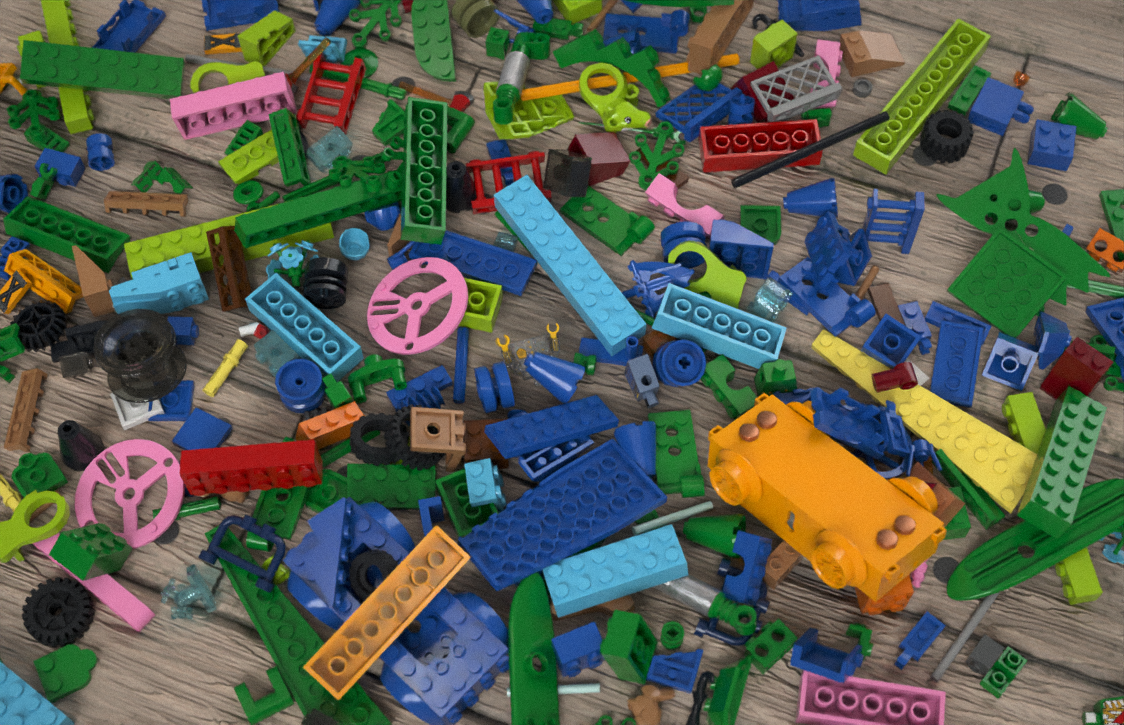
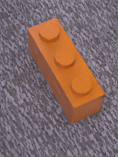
[295,401,365,450]

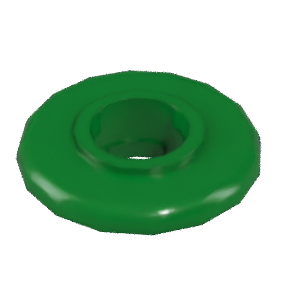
[233,181,264,204]

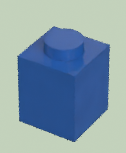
[165,316,199,345]

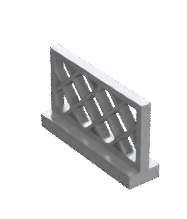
[750,55,843,122]

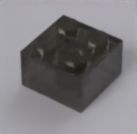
[543,149,592,197]

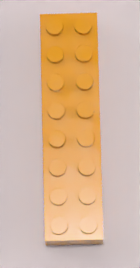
[303,525,471,700]

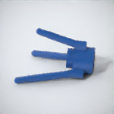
[494,9,535,43]
[387,241,425,270]
[906,439,942,477]

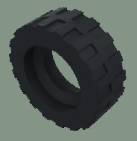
[349,549,398,600]

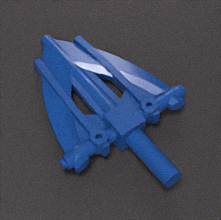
[621,260,695,318]

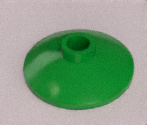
[341,48,379,78]

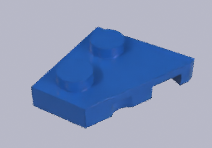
[647,649,703,694]

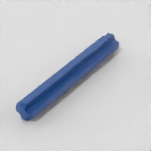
[453,327,469,404]

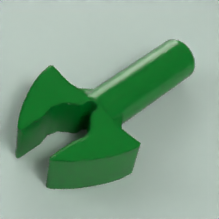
[246,191,280,212]

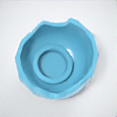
[339,228,370,260]

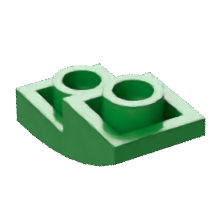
[979,646,1028,699]

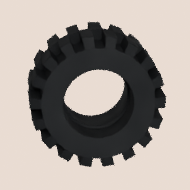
[920,110,974,164]

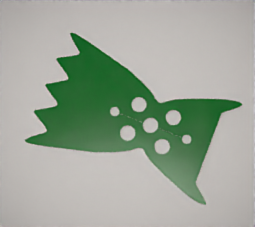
[936,148,1110,316]

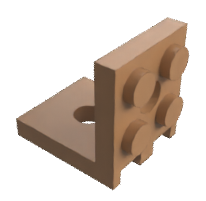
[410,407,466,472]

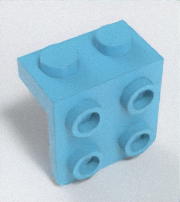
[298,35,347,63]
[464,458,507,513]

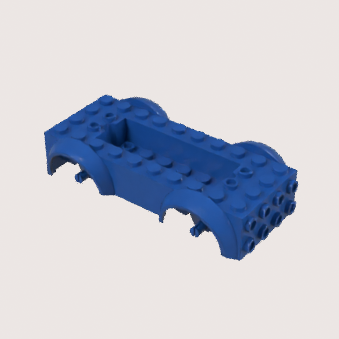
[283,497,509,725]

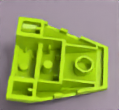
[483,81,574,140]

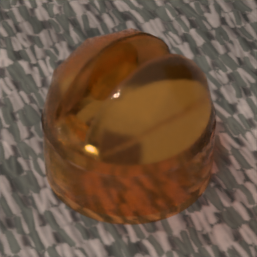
[1013,70,1030,86]

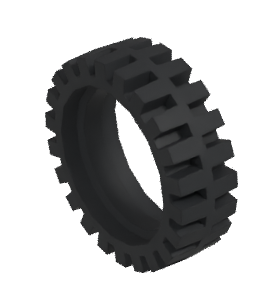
[384,404,446,470]

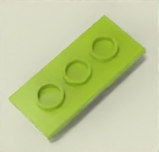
[218,129,279,185]

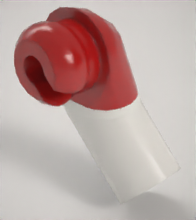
[239,322,269,339]

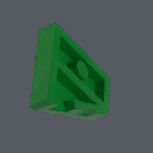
[372,99,404,146]

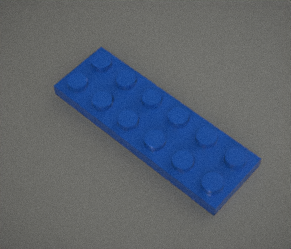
[409,230,537,296]
[485,395,619,459]

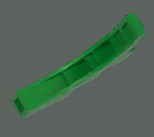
[552,29,670,108]

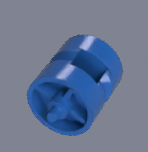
[728,94,755,125]
[86,133,115,171]

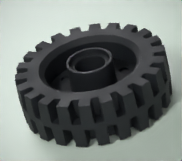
[22,577,95,648]

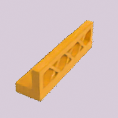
[4,249,83,314]

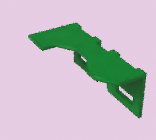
[131,161,163,193]
[157,167,194,194]

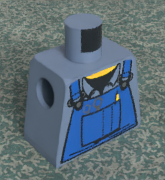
[624,354,660,408]

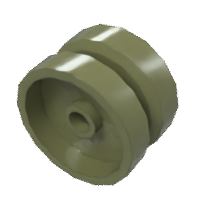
[451,0,500,38]

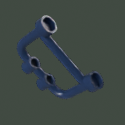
[198,514,286,593]
[694,558,770,646]

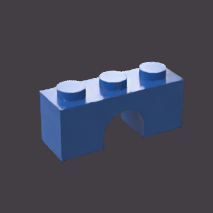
[722,530,772,606]

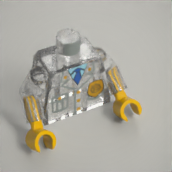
[495,323,560,386]

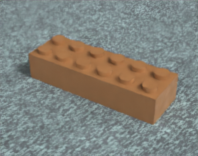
[687,0,754,75]

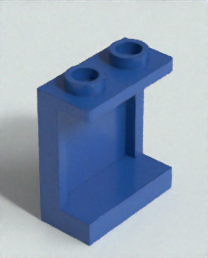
[968,77,1024,136]
[418,496,445,537]
[790,628,864,683]

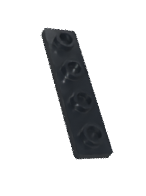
[51,320,136,363]

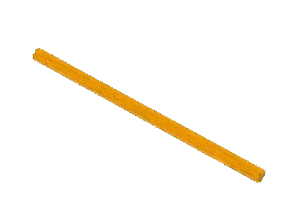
[520,53,739,101]

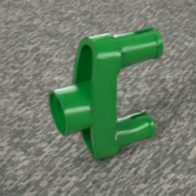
[348,354,407,404]

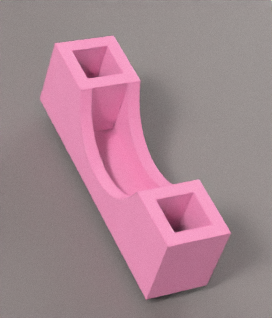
[810,40,843,110]
[645,173,725,239]

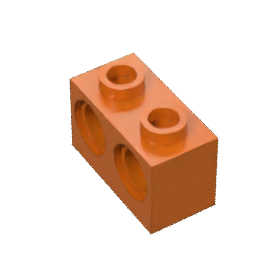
[1086,228,1124,272]

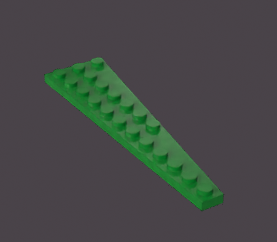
[204,526,392,725]

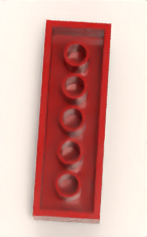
[698,119,823,173]
[179,440,323,496]

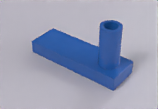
[579,336,643,366]

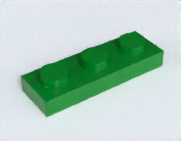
[947,65,992,117]

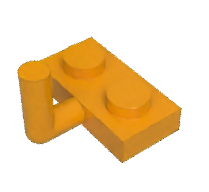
[0,63,27,95]

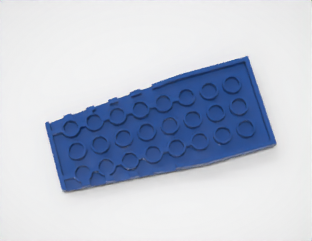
[458,439,668,591]

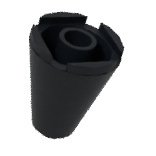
[446,161,477,213]
[57,420,104,472]

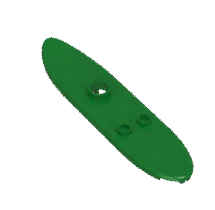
[946,478,1124,601]
[508,572,560,725]

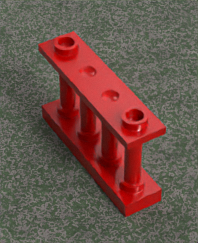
[297,52,366,136]
[466,151,552,215]

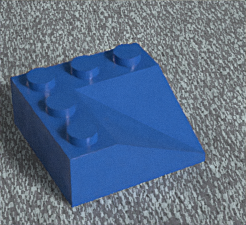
[706,219,774,279]

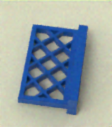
[655,84,742,143]

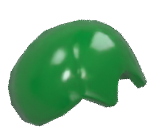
[693,64,723,92]

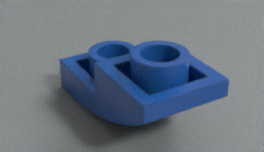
[0,236,30,280]

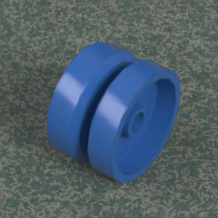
[660,221,707,269]
[652,339,706,387]
[275,359,326,413]
[474,361,515,414]

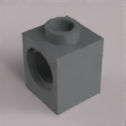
[965,634,1004,676]

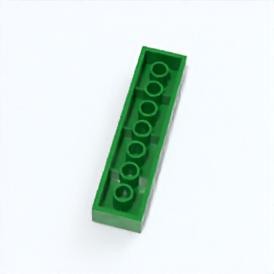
[20,40,185,99]
[400,97,447,245]
[1017,386,1107,539]

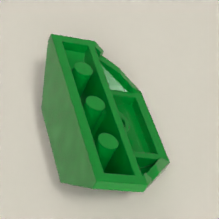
[704,655,753,725]

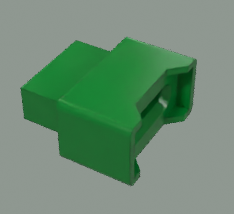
[322,374,353,410]

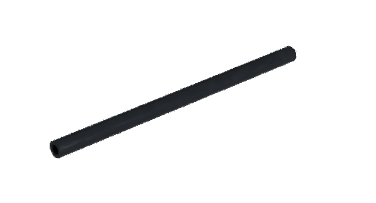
[731,111,890,189]

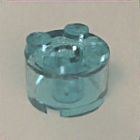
[746,277,794,323]

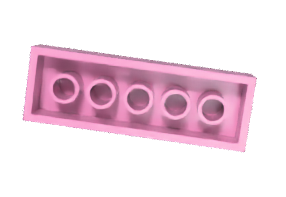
[170,72,297,140]
[796,670,946,725]

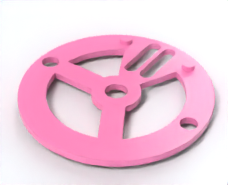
[367,257,468,355]
[75,439,185,549]

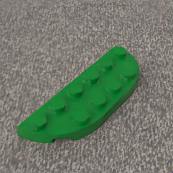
[411,0,457,82]

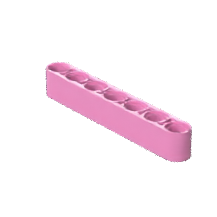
[32,533,155,633]

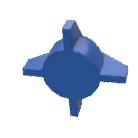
[364,202,400,231]

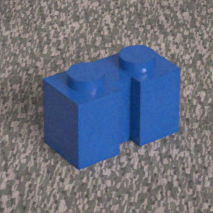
[34,148,86,187]

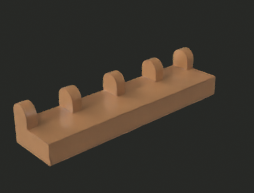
[104,191,188,217]
[4,368,48,452]

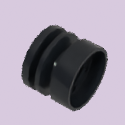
[302,257,348,309]

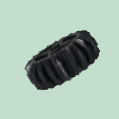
[10,300,68,353]

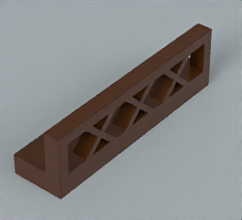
[206,226,252,312]

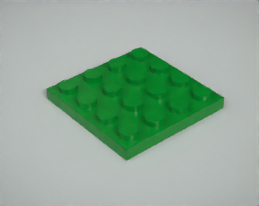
[947,227,1068,338]

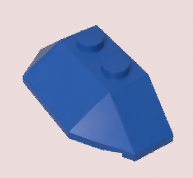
[1033,311,1072,370]
[518,435,594,482]

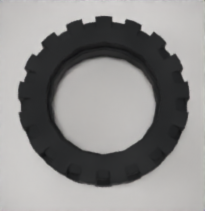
[350,413,409,466]

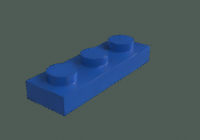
[925,301,991,346]
[386,365,453,412]

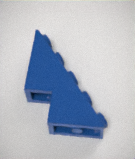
[301,497,354,612]

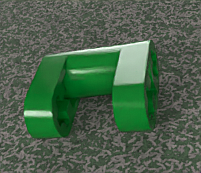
[447,106,475,153]
[234,666,295,725]

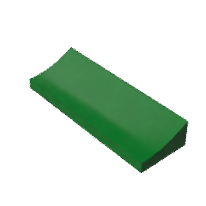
[3,196,130,274]

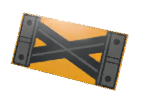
[204,33,242,55]
[0,270,32,314]

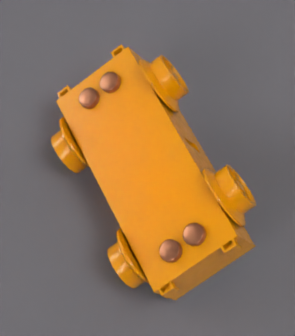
[707,393,947,602]

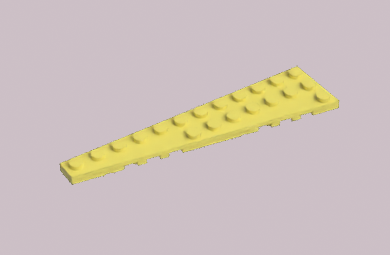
[812,329,1037,514]

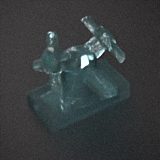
[161,564,217,620]

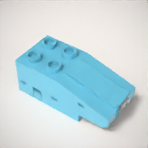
[109,252,209,318]

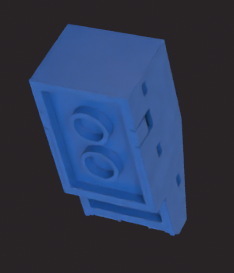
[777,0,862,31]

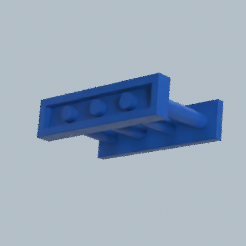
[862,189,925,254]

